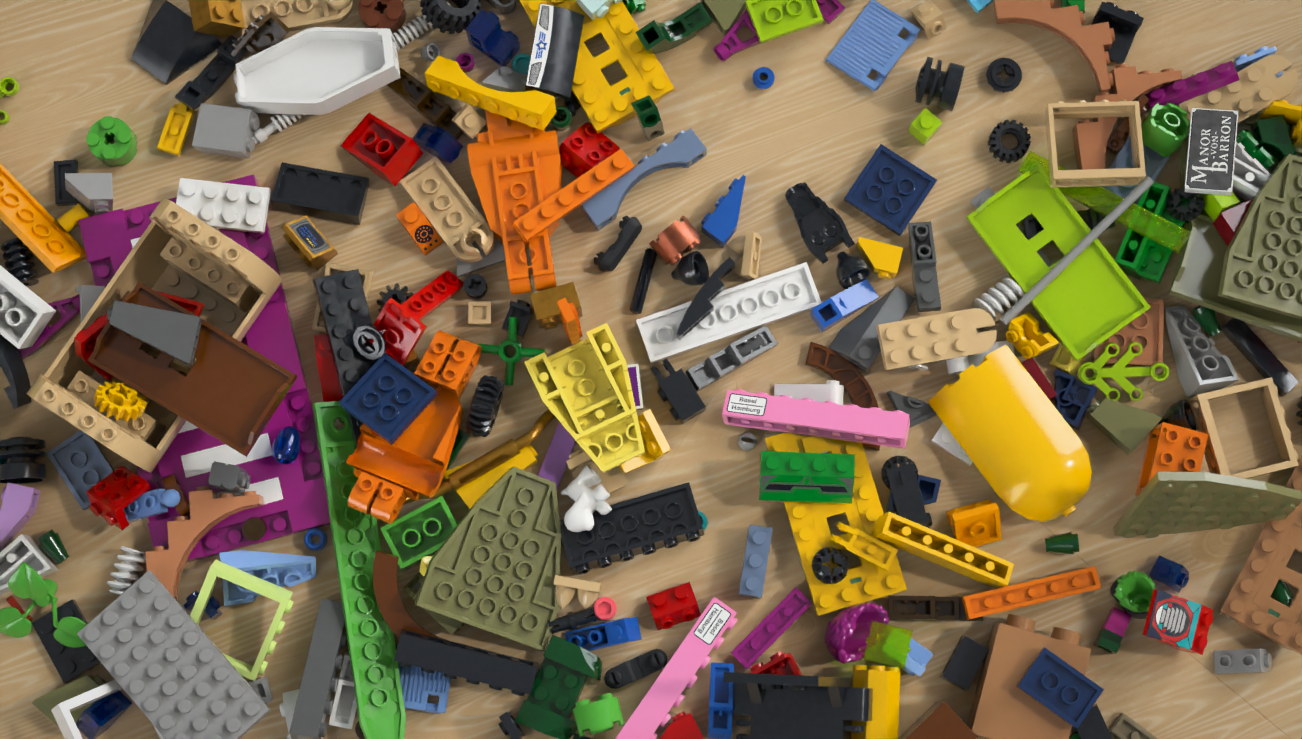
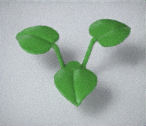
[0,561,87,648]

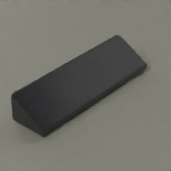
[1221,318,1299,397]

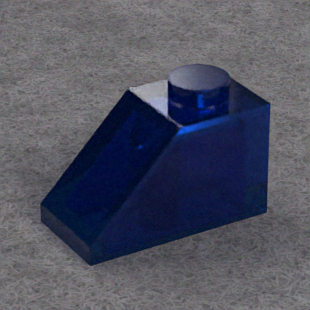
[412,123,463,164]
[76,690,132,739]

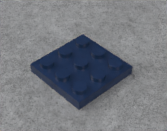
[844,144,937,236]
[339,353,438,445]

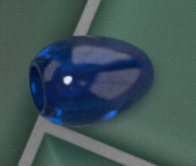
[272,426,301,464]

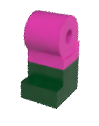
[1093,607,1131,654]

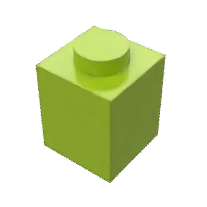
[908,108,942,145]
[1202,192,1240,221]

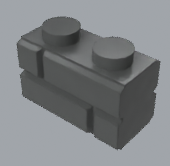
[208,461,251,494]

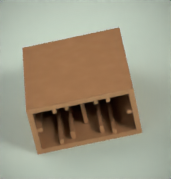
[967,614,1091,739]

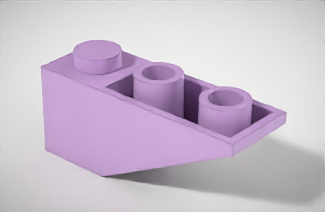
[0,483,41,552]

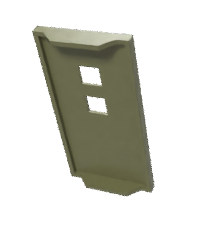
[1169,214,1302,342]

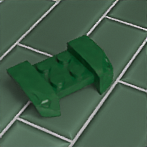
[515,635,602,739]

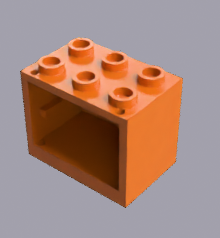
[1135,422,1209,496]

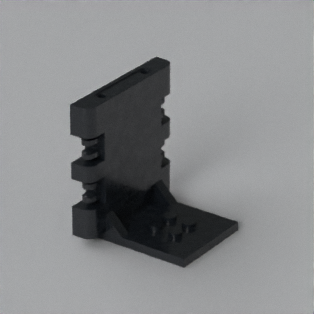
[723,672,873,739]

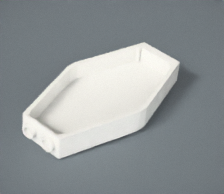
[234,27,401,115]

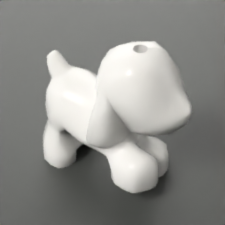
[561,465,612,532]

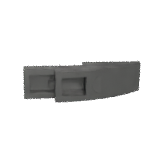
[908,221,941,312]

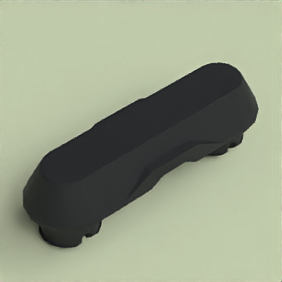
[594,216,642,272]
[604,649,668,689]

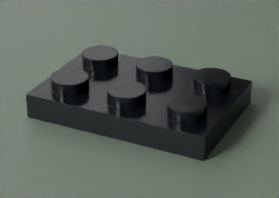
[32,599,101,683]

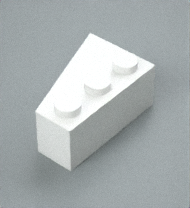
[1232,142,1271,201]
[0,534,59,595]

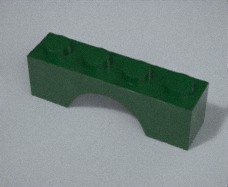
[1251,115,1296,163]

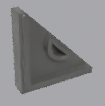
[887,390,937,429]

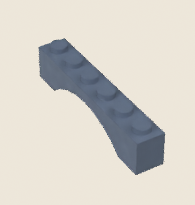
[582,128,707,231]

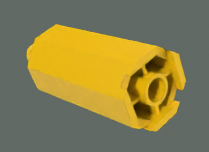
[849,665,900,739]

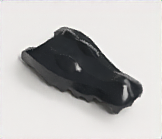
[785,182,855,264]

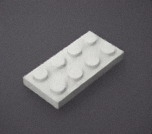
[176,178,271,234]

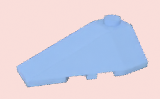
[219,550,316,606]

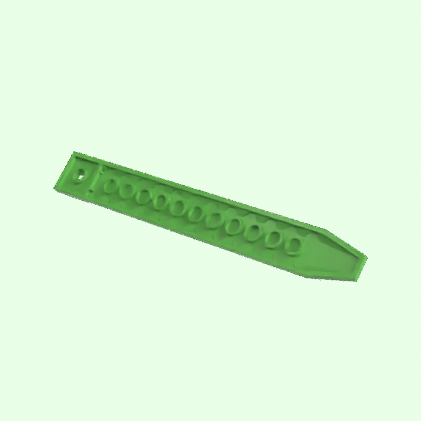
[312,401,406,739]

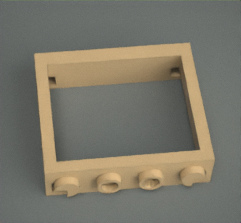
[1045,99,1146,188]
[1188,377,1299,479]

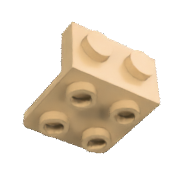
[566,450,627,494]

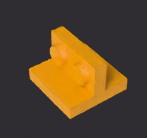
[946,499,1002,547]

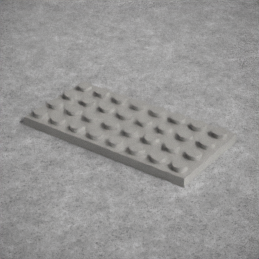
[77,570,271,739]

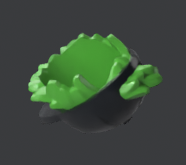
[1110,570,1155,619]

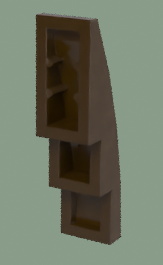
[387,68,464,141]
[888,596,983,621]

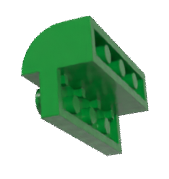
[1115,182,1191,284]

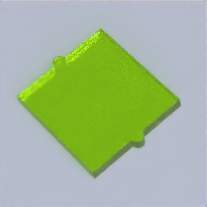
[864,621,913,669]

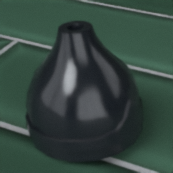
[671,251,709,286]
[836,251,871,289]
[1158,400,1197,431]

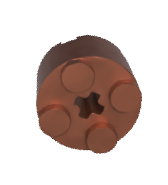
[358,0,406,34]
[649,215,701,266]

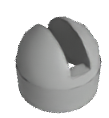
[421,43,440,61]
[738,432,757,451]

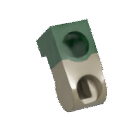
[631,95,665,141]

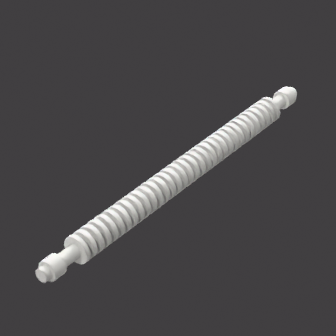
[252,1,452,144]

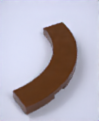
[805,342,880,451]
[373,551,446,640]

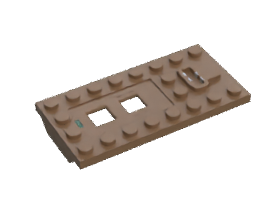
[1220,455,1302,655]

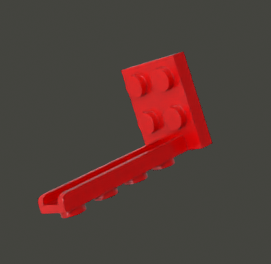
[368,270,464,366]

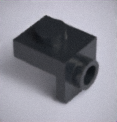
[502,300,533,337]

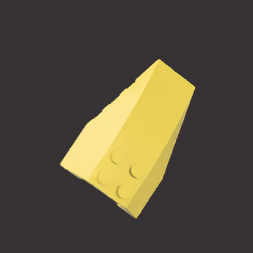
[524,323,645,473]

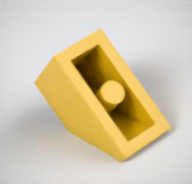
[856,237,903,280]

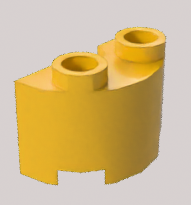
[1006,312,1059,359]

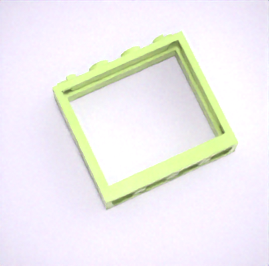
[190,559,294,681]

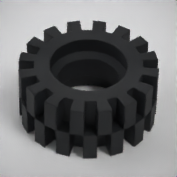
[988,120,1031,163]

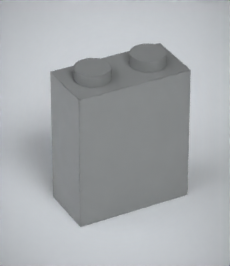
[192,103,259,159]

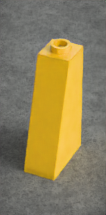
[444,444,538,509]

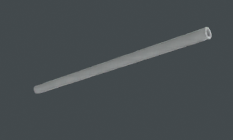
[1000,176,1154,325]

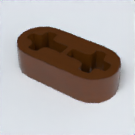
[162,474,190,516]

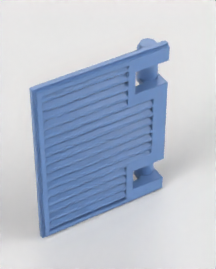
[826,0,921,91]
[395,644,451,714]

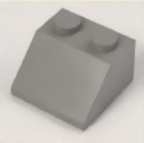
[65,173,113,214]

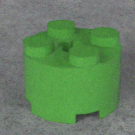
[1141,103,1190,157]
[86,116,138,167]
[572,693,625,737]

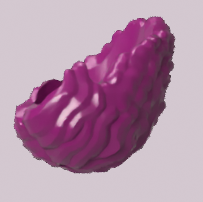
[824,602,889,664]

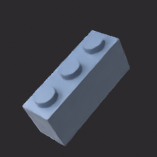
[738,525,773,599]

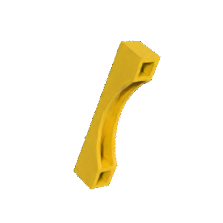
[425,55,556,130]

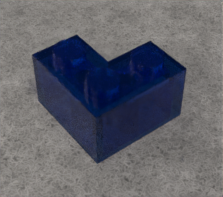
[465,9,520,66]

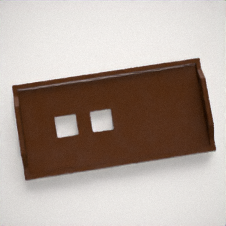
[88,281,297,457]

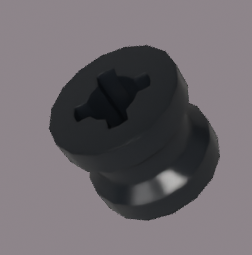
[464,274,488,299]

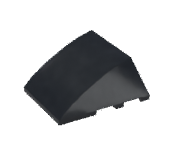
[131,0,222,85]

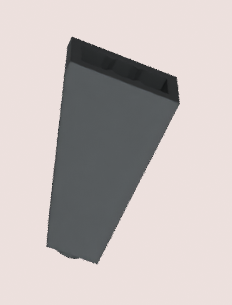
[107,300,202,366]

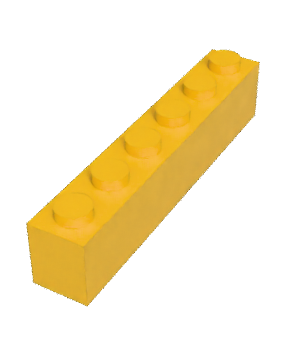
[873,512,1014,589]

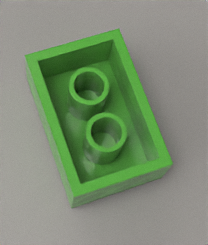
[380,496,458,571]

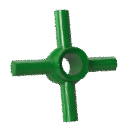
[478,317,546,385]

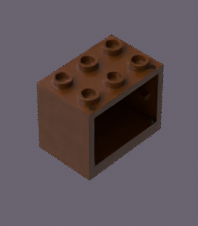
[898,702,978,739]

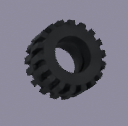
[420,0,481,34]

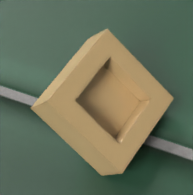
[468,301,492,325]

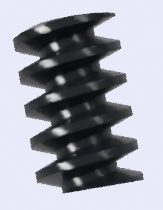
[1,238,39,287]

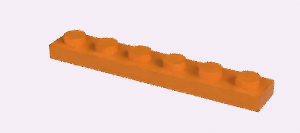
[513,149,635,243]
[557,298,583,345]
[962,566,1101,620]

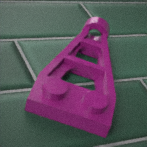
[713,9,760,62]
[15,294,80,360]

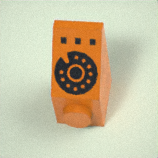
[396,202,443,256]

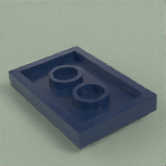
[1017,647,1104,729]

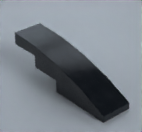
[677,257,736,340]

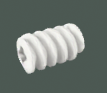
[974,277,1025,320]
[107,546,146,595]

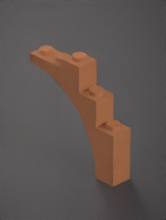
[993,0,1115,93]
[1072,64,1182,170]
[146,486,264,601]

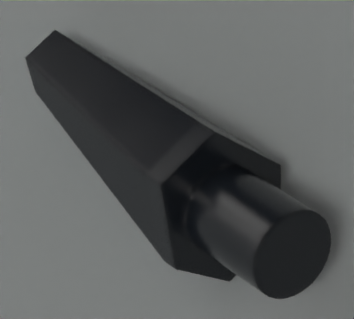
[564,91,581,117]

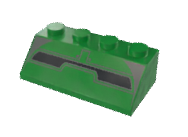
[759,451,855,504]

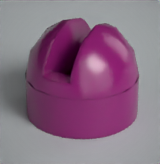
[456,53,475,73]

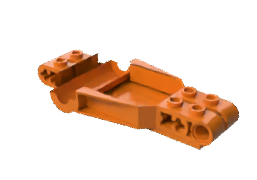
[467,110,562,295]
[346,330,482,524]

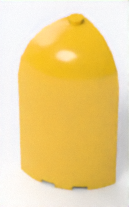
[928,345,1092,522]

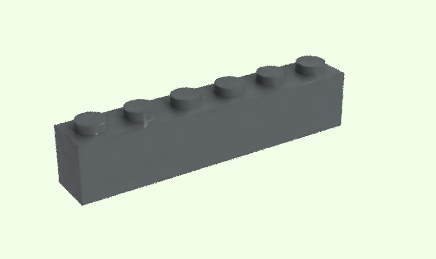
[289,599,348,739]

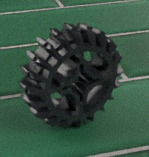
[466,375,504,437]

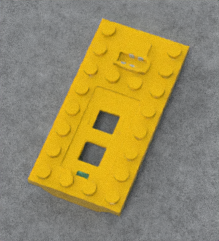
[518,0,675,134]
[765,432,907,616]

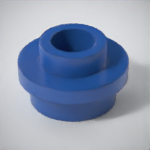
[752,67,775,89]
[304,528,327,551]

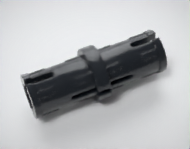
[548,607,596,635]

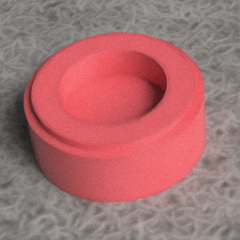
[593,597,617,621]

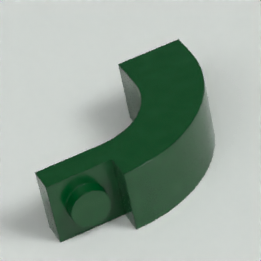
[636,2,713,53]

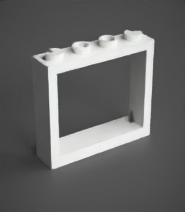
[51,680,165,739]

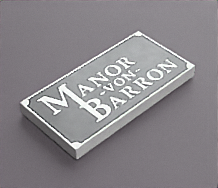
[1184,108,1238,196]

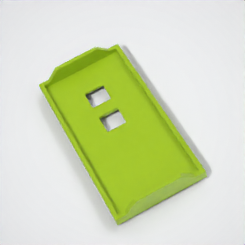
[966,164,1151,362]

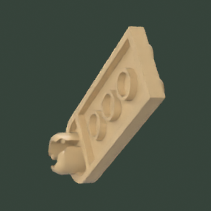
[240,0,354,35]
[1178,55,1298,124]
[399,156,495,263]
[876,308,997,371]

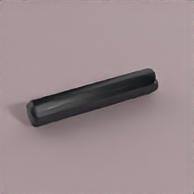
[630,248,657,314]

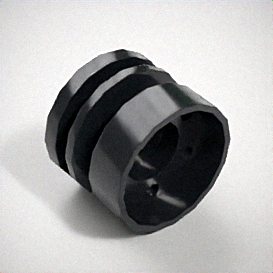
[915,56,965,111]
[0,437,46,484]

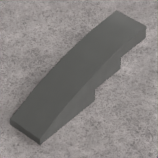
[685,325,778,391]

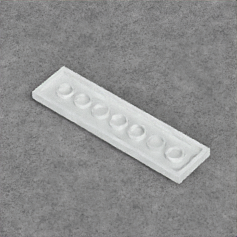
[636,262,821,363]

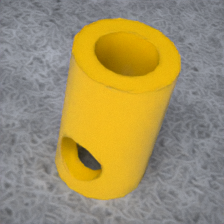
[57,203,89,232]

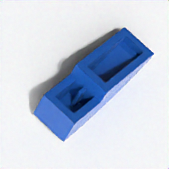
[708,662,734,739]

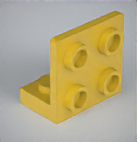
[1260,100,1302,148]
[619,409,671,474]

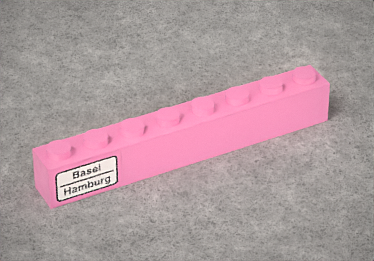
[722,389,910,449]
[615,597,738,739]

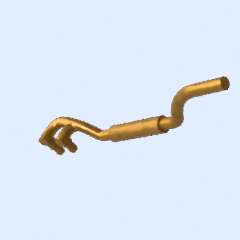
[403,409,556,505]

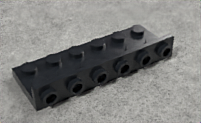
[560,482,705,575]

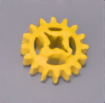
[93,380,147,422]

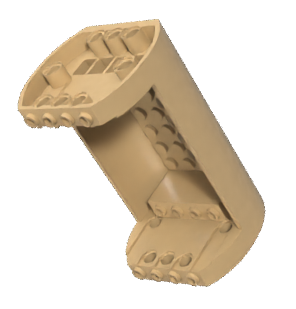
[27,198,283,473]

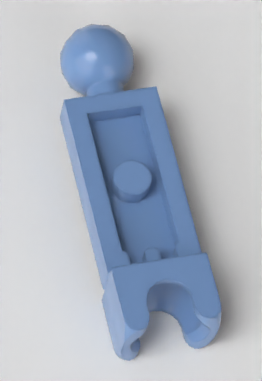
[123,489,181,523]

